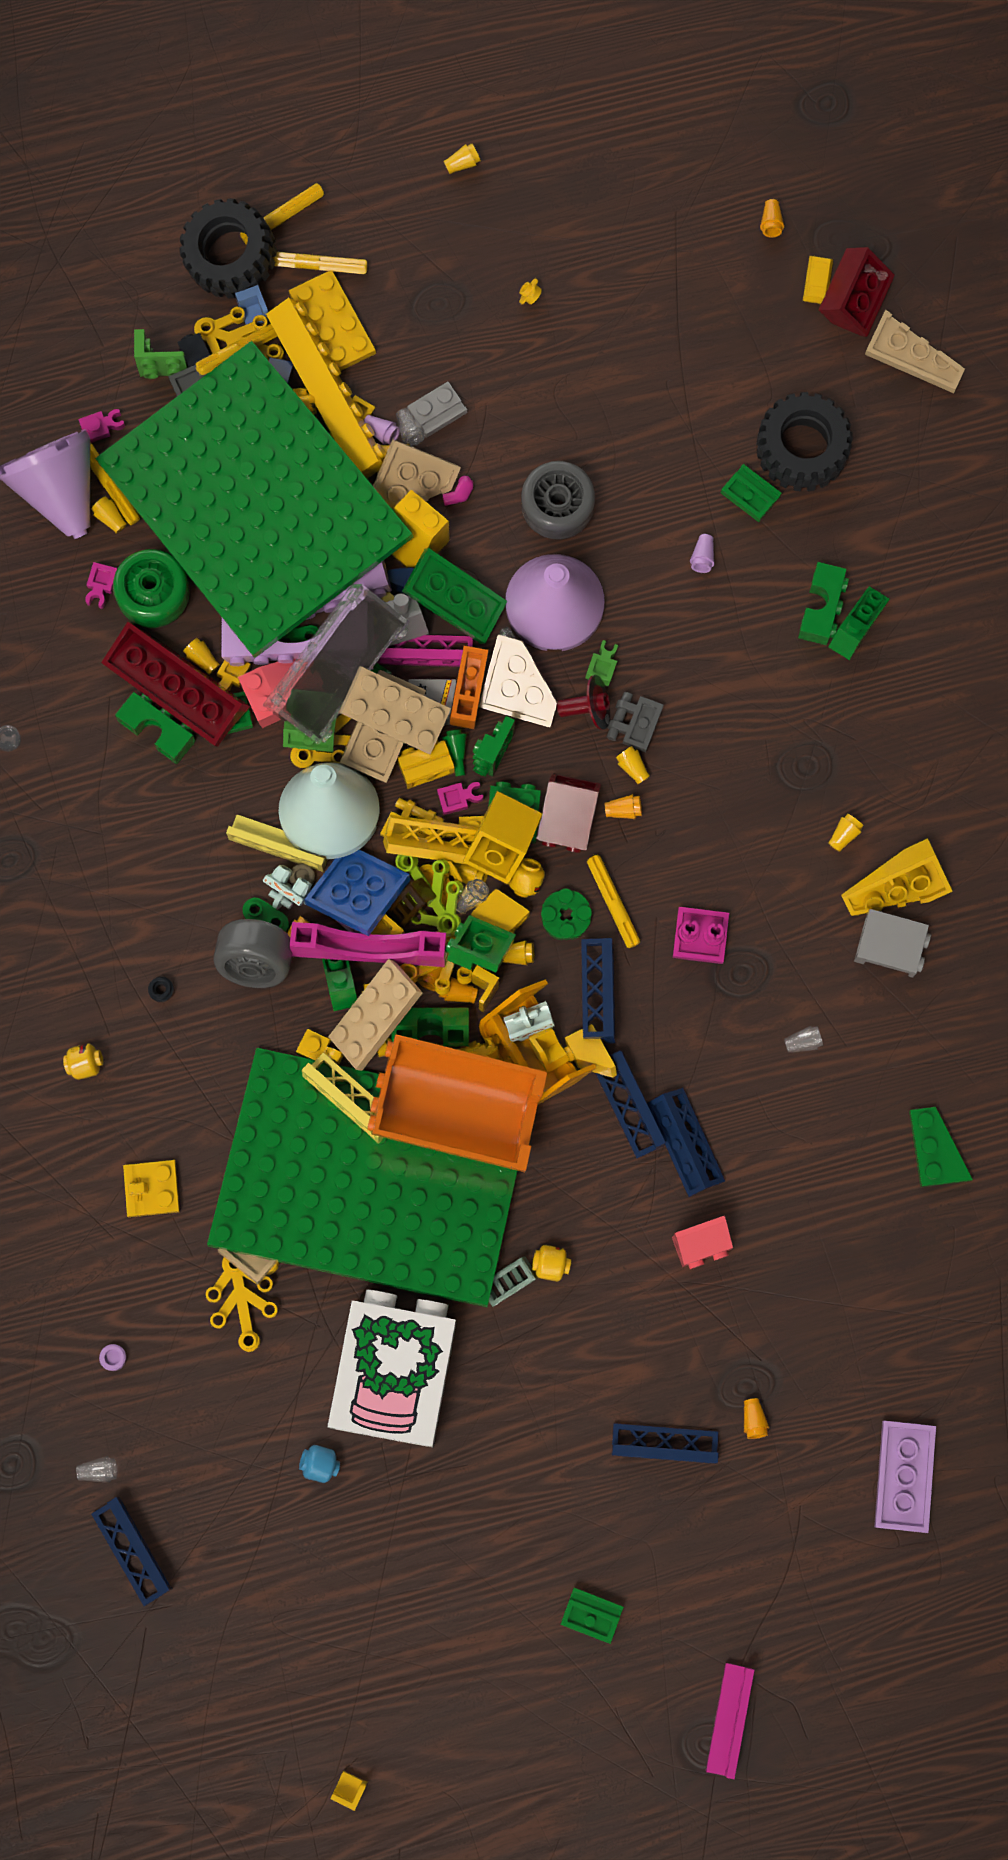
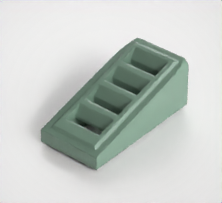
[489,1256,538,1307]

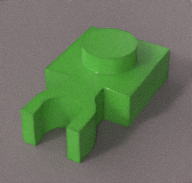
[585,640,618,686]

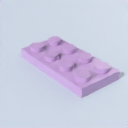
[874,1421,936,1533]

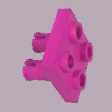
[673,907,729,964]

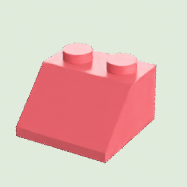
[672,1216,733,1269]

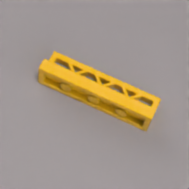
[383,815,478,864]

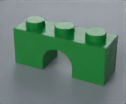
[798,562,849,645]
[115,692,195,765]
[391,1008,469,1046]

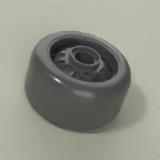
[521,461,595,540]
[213,919,292,988]

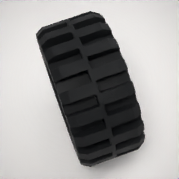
[179,198,277,298]
[756,392,853,492]

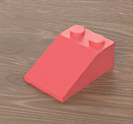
[238,659,328,728]

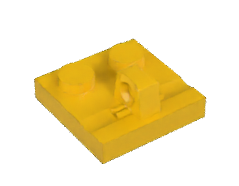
[123,1160,180,1217]

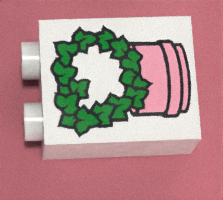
[328,1290,456,1448]

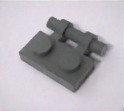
[606,692,664,752]

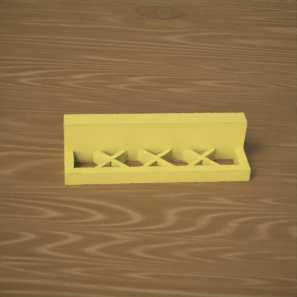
[226,815,328,872]
[302,1053,383,1144]

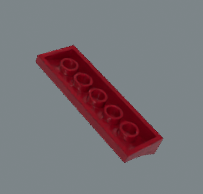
[101,621,251,747]

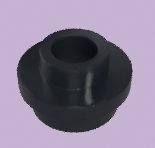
[148,977,174,1002]

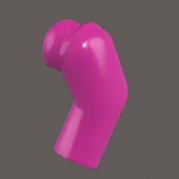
[442,476,473,506]

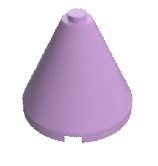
[0,429,90,539]
[506,554,604,651]

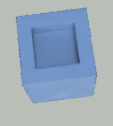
[235,285,269,325]

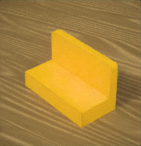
[472,965,499,1012]

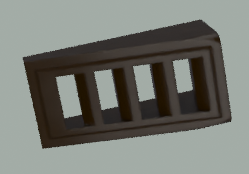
[386,878,436,929]

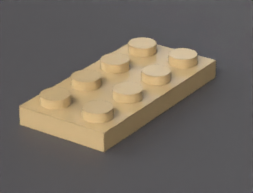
[339,666,451,754]
[339,670,426,783]
[328,959,423,1071]

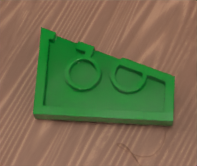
[909,1107,973,1187]

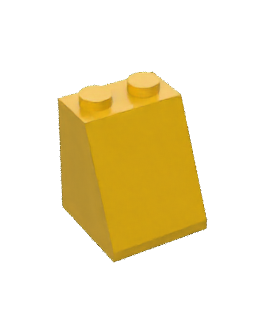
[391,490,449,568]
[463,791,542,884]

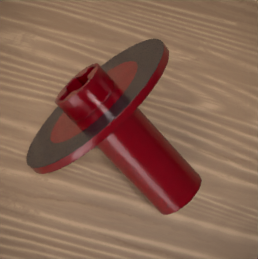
[557,675,610,730]

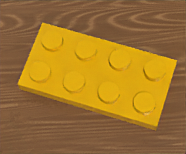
[289,270,376,371]

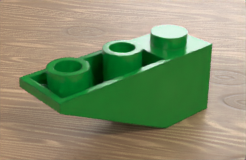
[829,586,890,660]
[322,929,357,1011]

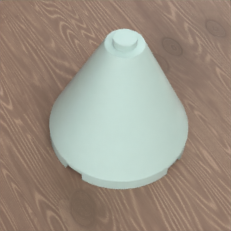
[279,762,380,859]

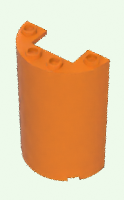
[367,1034,547,1172]

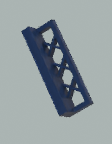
[581,938,615,1044]
[595,1051,666,1159]
[647,1088,725,1197]
[611,1424,718,1464]
[91,1497,172,1606]

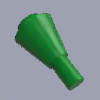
[442,730,467,777]

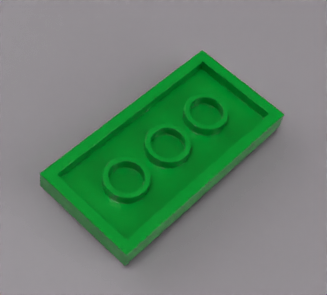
[402,548,507,644]

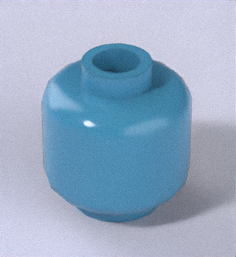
[299,1445,340,1483]

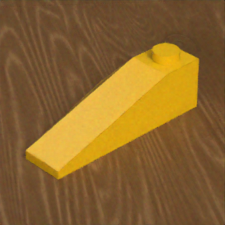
[841,838,952,916]

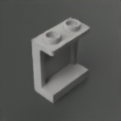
[854,909,931,977]

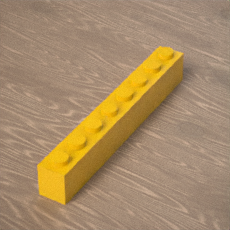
[266,298,386,479]

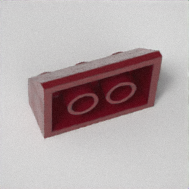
[819,247,895,337]

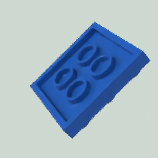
[304,850,410,936]

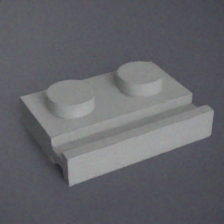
[407,382,467,438]

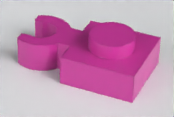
[78,409,125,443]
[86,562,117,609]
[437,782,484,815]

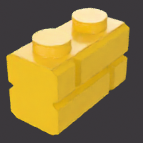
[397,739,455,789]

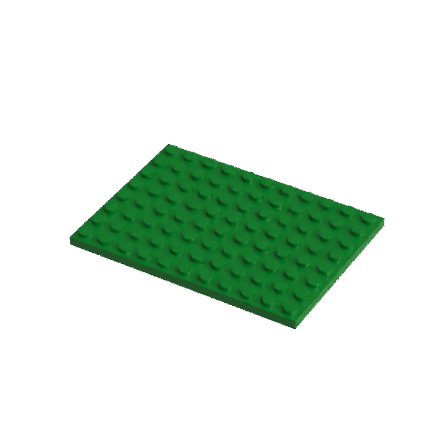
[95,341,414,659]
[207,1048,517,1308]

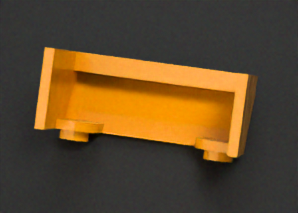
[479,979,596,1104]

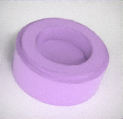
[99,1344,127,1371]

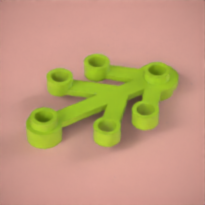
[396,855,463,937]

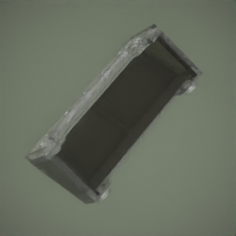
[262,584,410,745]

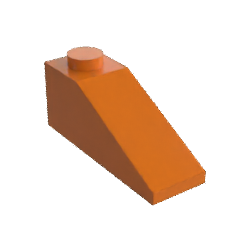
[450,646,488,729]

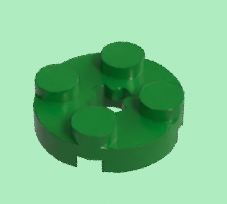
[541,888,592,940]

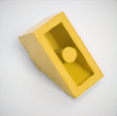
[563,1024,617,1078]

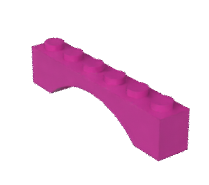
[290,922,447,967]

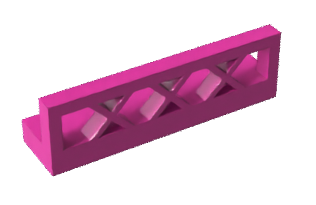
[372,634,473,667]
[706,1663,754,1779]

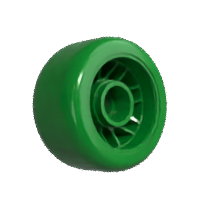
[113,549,190,628]

